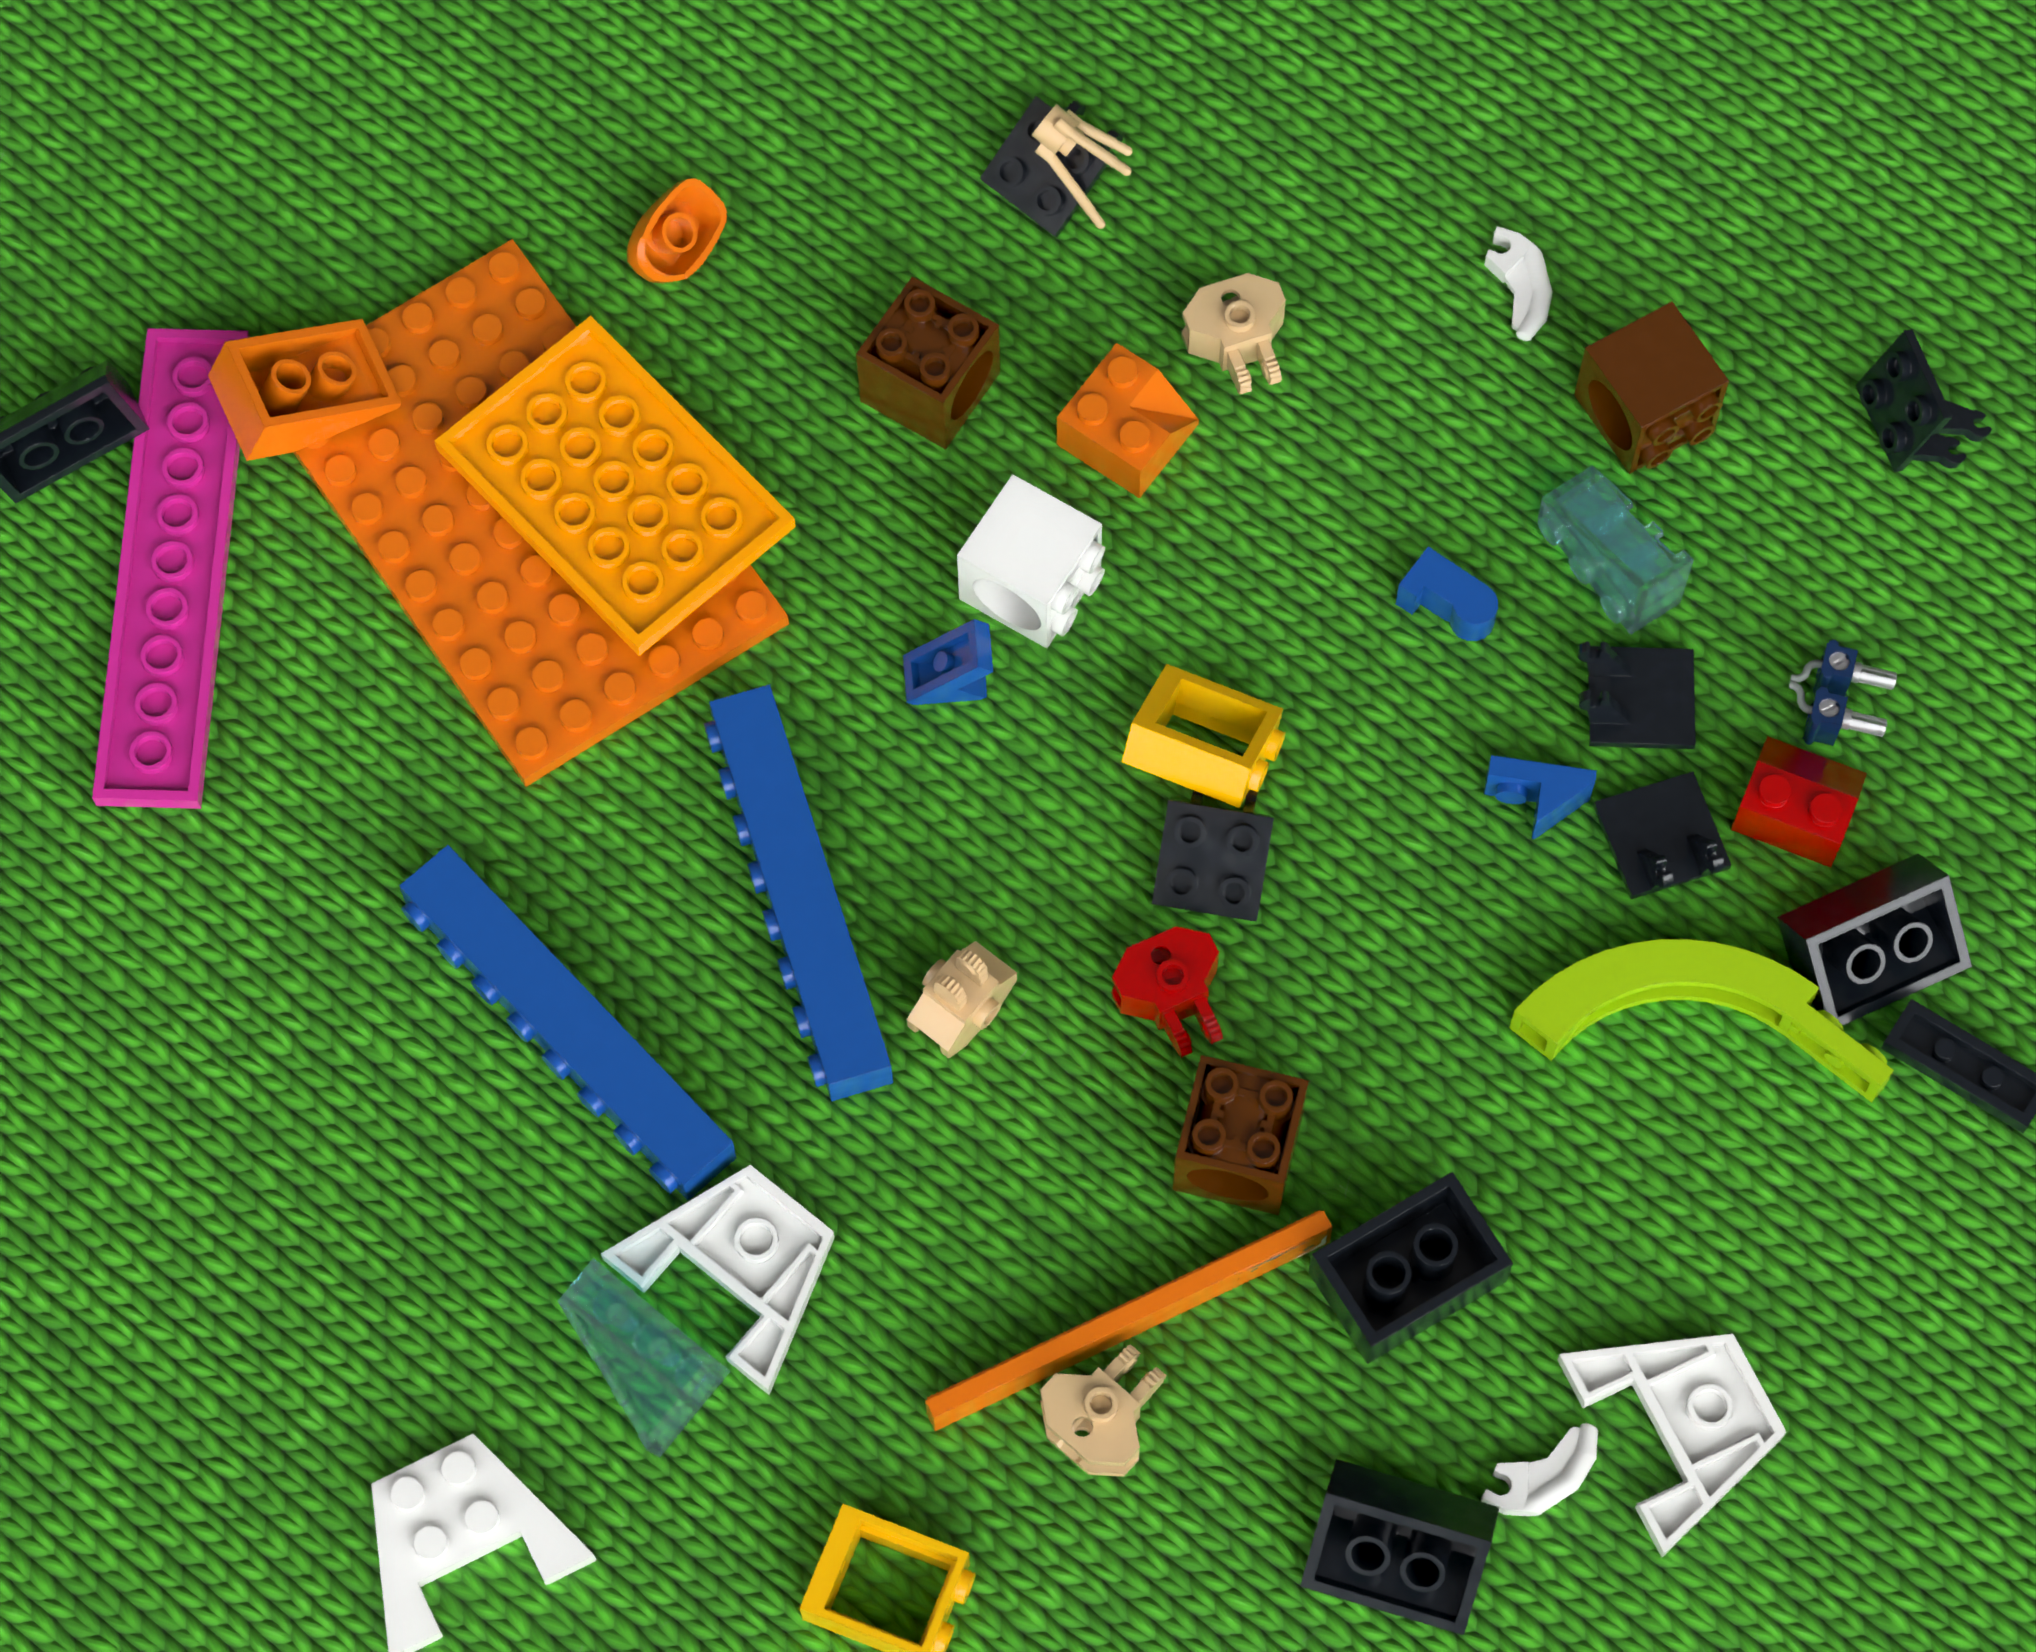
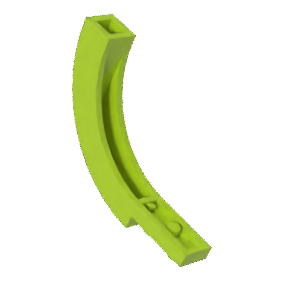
[1509,939,1894,1103]

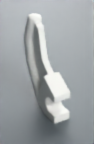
[1484,226,1553,341]
[1481,1423,1598,1516]

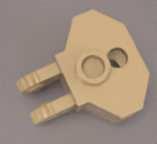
[1181,273,1286,395]
[907,941,1017,1059]
[1040,1344,1167,1477]

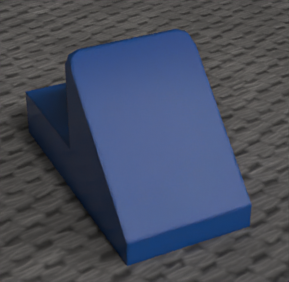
[903,619,993,705]
[1484,755,1597,839]

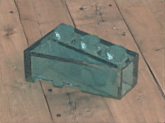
[1538,465,1694,635]
[558,1258,730,1458]

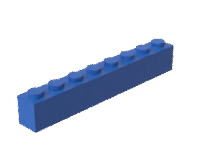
[704,684,893,1102]
[399,845,736,1201]

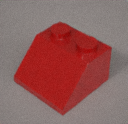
[1731,736,1867,868]

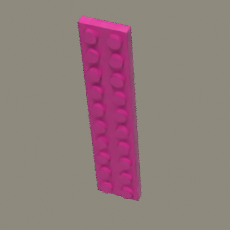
[92,328,250,809]

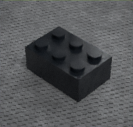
[1308,1172,1513,1364]

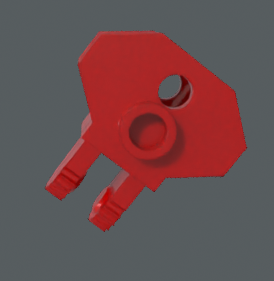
[1111,926,1223,1058]

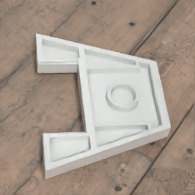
[601,1165,835,1395]
[1557,1334,1786,1558]
[371,1434,597,1652]

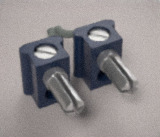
[1789,640,1897,746]

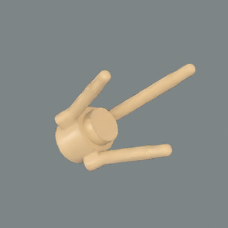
[1032,104,1133,229]

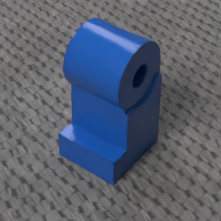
[1395,546,1498,641]

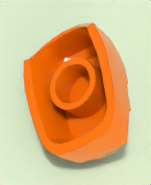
[627,178,727,284]

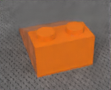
[208,318,402,461]

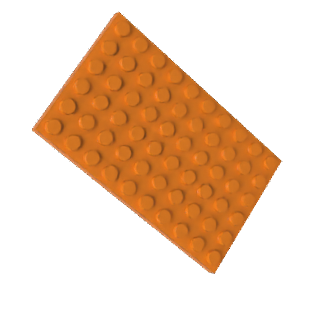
[293,239,789,787]

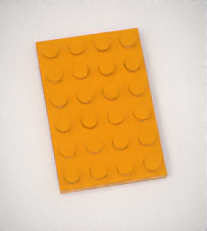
[434,316,796,656]

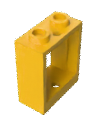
[1122,664,1286,808]
[799,1504,976,1652]

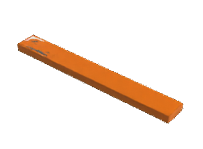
[925,1210,1333,1431]

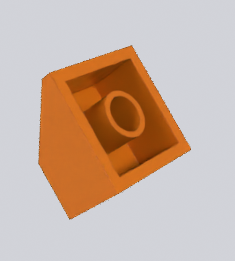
[1057,343,1199,499]

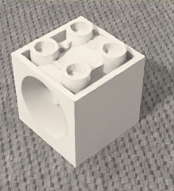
[957,474,1105,648]

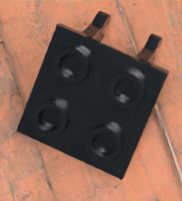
[980,96,1123,237]
[1855,329,1992,472]
[1578,641,1696,749]
[1593,772,1731,899]
[1152,789,1274,922]

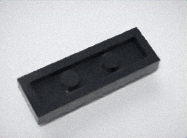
[1881,999,2036,1133]

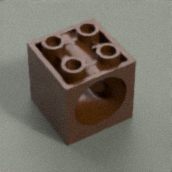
[856,276,1000,450]
[1574,302,1729,474]
[1173,1055,1309,1215]

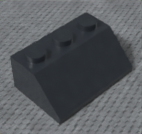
[0,360,149,503]
[1777,853,1972,1026]
[1300,1459,1499,1635]

